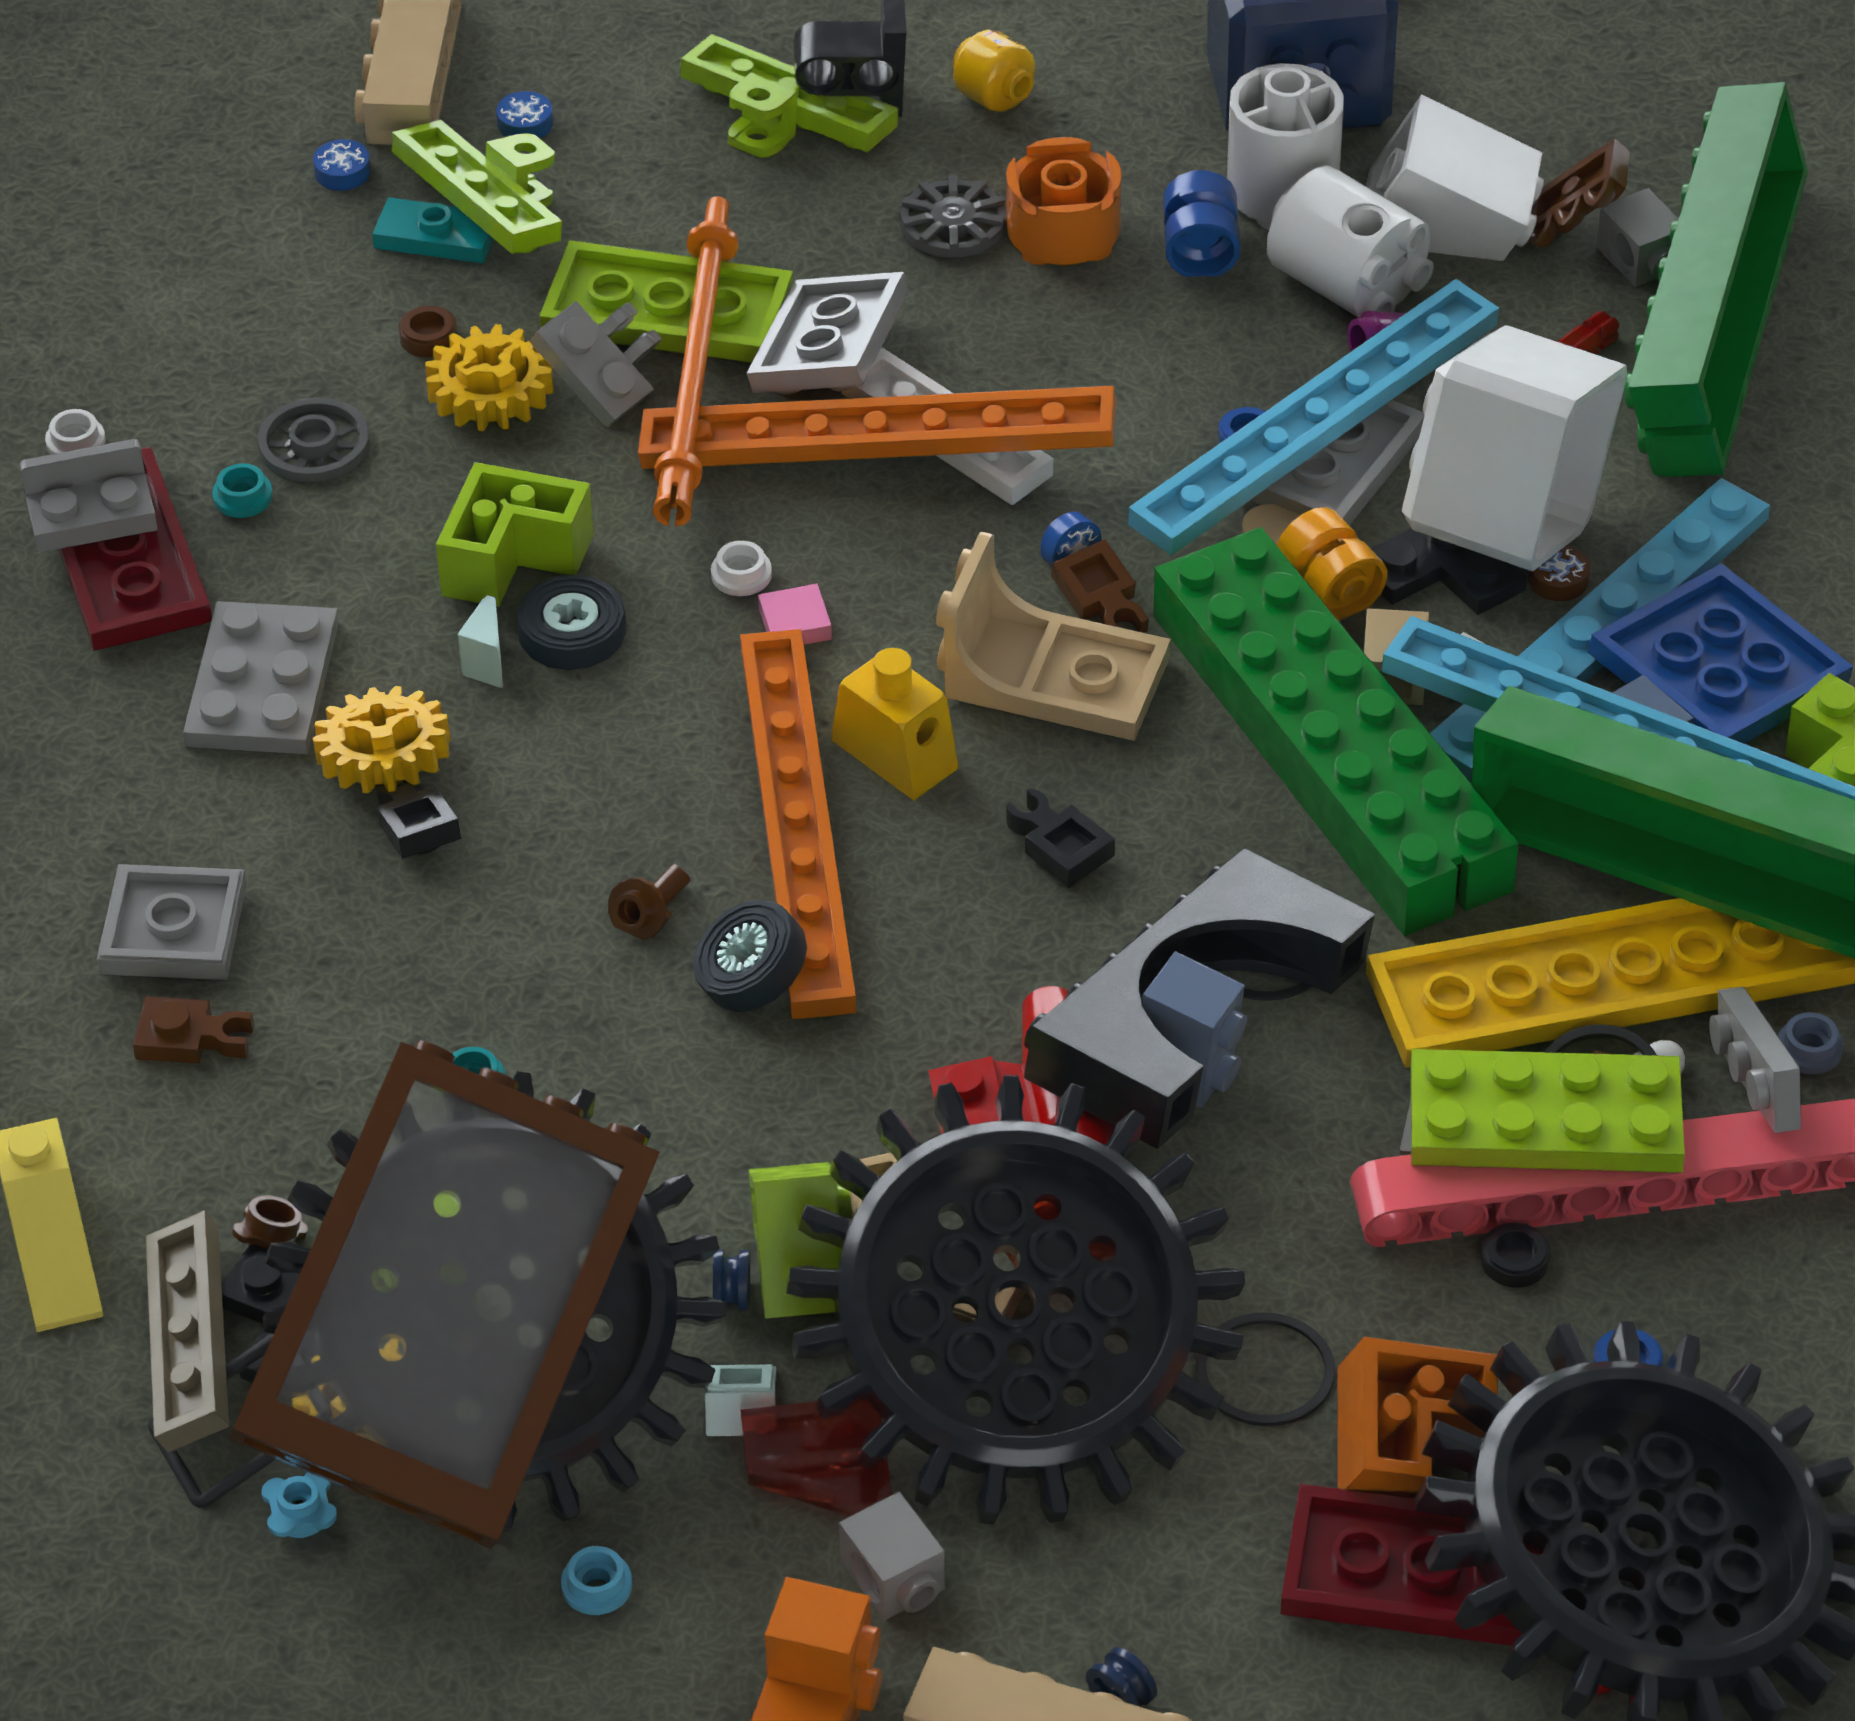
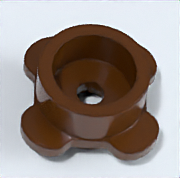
[232,1196,308,1251]

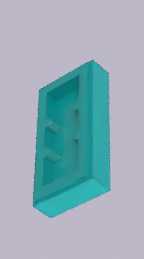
[372,197,494,263]

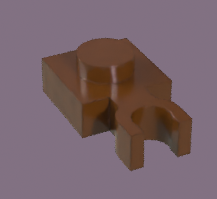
[1051,539,1149,633]
[133,996,254,1064]

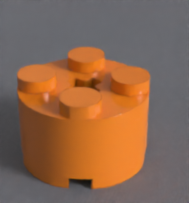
[1006,137,1122,265]

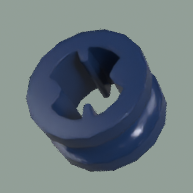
[713,1249,751,1311]
[1086,1647,1157,1707]

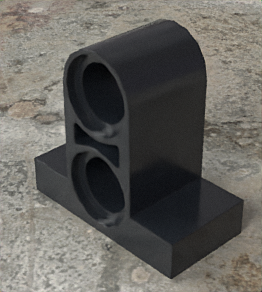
[793,0,907,117]

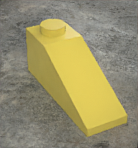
[0,1118,104,1332]

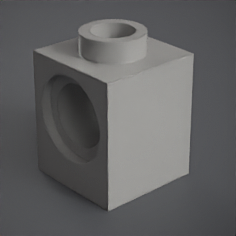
[1596,188,1679,287]
[839,1492,945,1621]

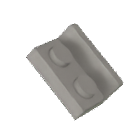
[20,439,158,553]

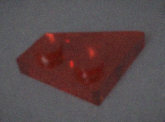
[740,1399,892,1516]

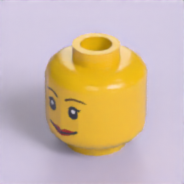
[953,30,1036,112]

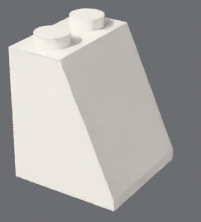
[1366,94,1544,261]

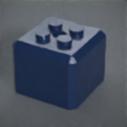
[1206,0,1399,131]

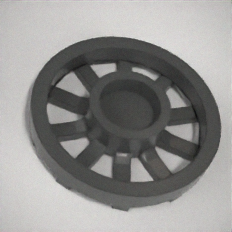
[900,174,1007,258]
[258,398,370,483]

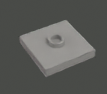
[97,864,247,980]

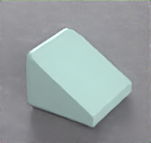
[457,595,503,688]
[705,1364,776,1436]

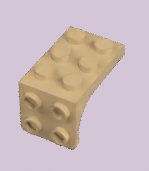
[936,532,1171,741]

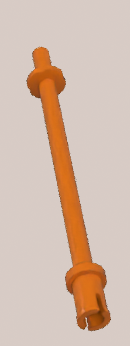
[653,196,739,527]

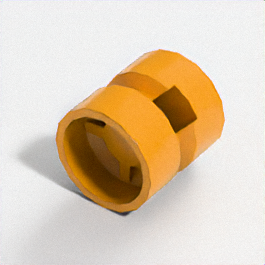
[1277,507,1388,621]

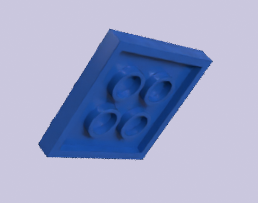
[1588,563,1853,744]

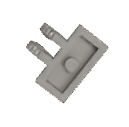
[529,301,662,428]

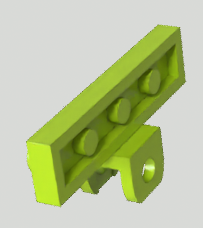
[680,34,898,158]
[392,120,562,254]

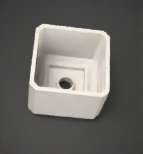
[1402,325,1627,571]

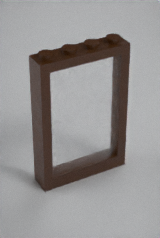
[229,1040,660,1549]

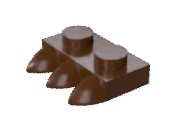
[1528,138,1630,247]

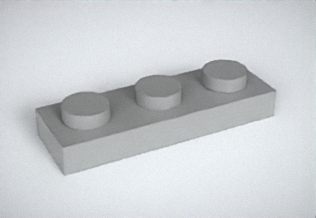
[1709,987,1801,1133]

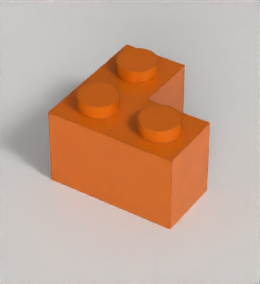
[1337,1337,1498,1498]
[751,1577,882,1721]

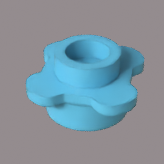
[261,1472,337,1538]

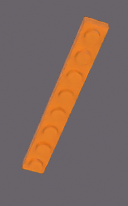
[638,386,1117,469]
[740,629,856,1020]

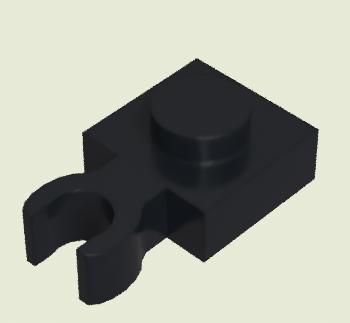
[375,779,461,859]
[1006,788,1115,888]

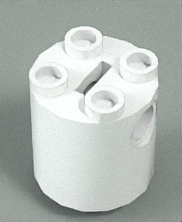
[1227,63,1344,230]
[1267,165,1434,318]

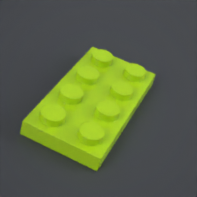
[539,240,793,363]
[1410,1049,1685,1173]

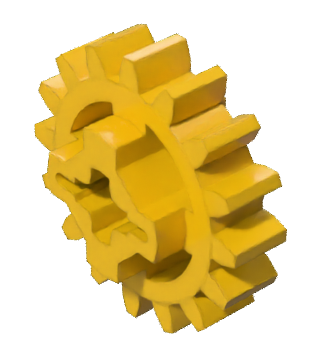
[425,324,554,431]
[313,686,451,794]

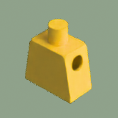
[831,648,959,801]

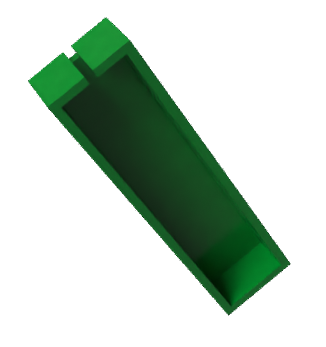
[1624,82,1808,477]
[1153,527,1519,937]
[1472,686,1855,959]

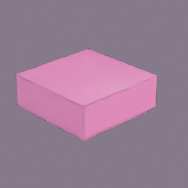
[758,584,832,645]

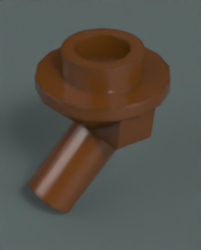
[608,864,691,940]

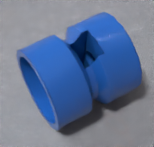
[1163,170,1240,277]

